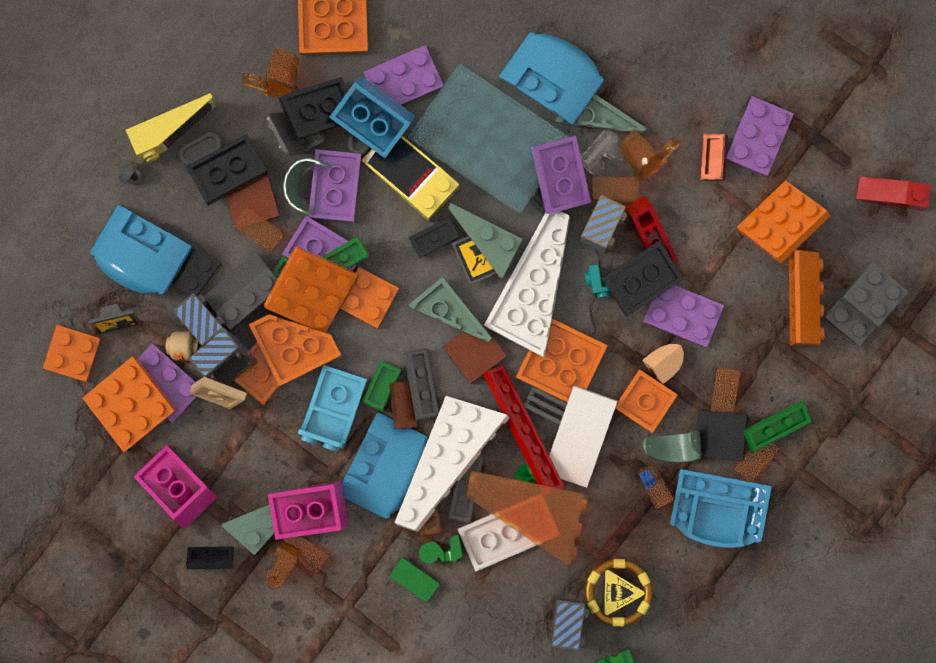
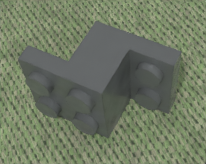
[823,262,908,347]

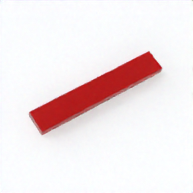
[483,365,565,497]

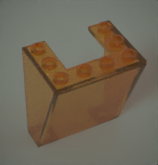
[465,471,587,565]

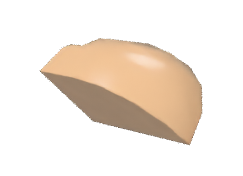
[642,344,684,384]

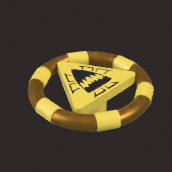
[585,559,653,627]

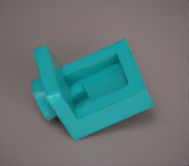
[584,265,611,298]

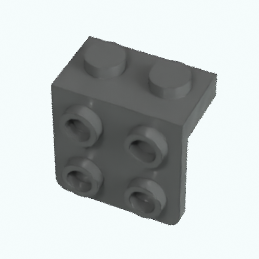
[266,112,328,156]

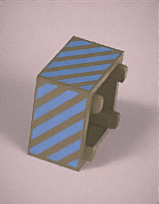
[579,195,627,253]

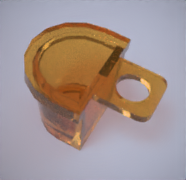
[242,48,299,99]
[619,129,681,181]

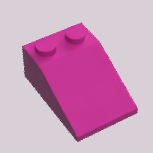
[134,445,217,529]
[268,481,349,540]

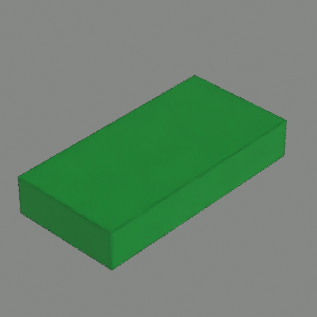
[362,361,402,412]
[389,557,440,603]

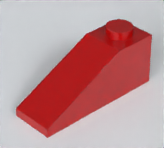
[856,177,932,211]
[625,196,678,263]

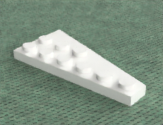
[484,211,571,358]
[395,396,510,532]

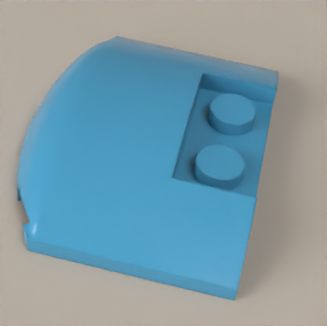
[498,33,604,126]
[90,205,192,295]
[342,412,428,519]
[670,469,772,548]

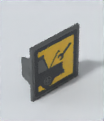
[451,236,512,285]
[88,304,141,335]

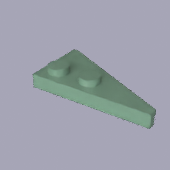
[555,94,646,134]
[448,203,522,279]
[409,277,493,342]
[221,505,274,555]

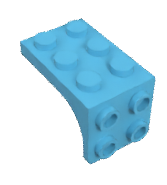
[297,365,367,452]

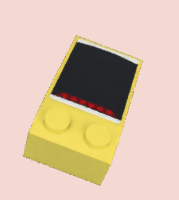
[126,93,217,163]
[361,136,459,221]

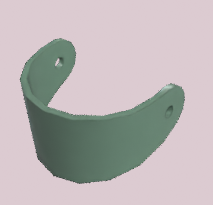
[283,158,332,215]
[643,431,701,463]

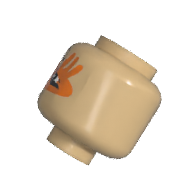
[166,331,201,361]

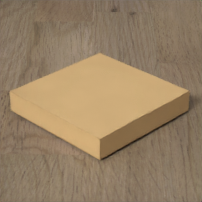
[189,377,247,409]

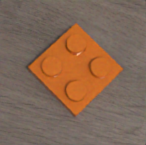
[339,267,399,329]
[43,325,101,383]
[615,369,678,433]

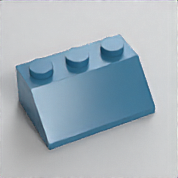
[329,75,415,158]

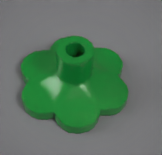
[515,464,537,485]

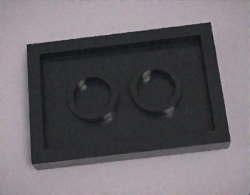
[279,77,348,141]
[186,134,268,206]
[161,223,222,296]
[601,240,684,317]

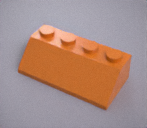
[789,250,824,346]

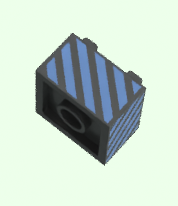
[173,293,226,346]
[189,328,256,386]
[550,599,589,651]

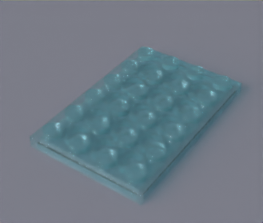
[408,63,569,214]

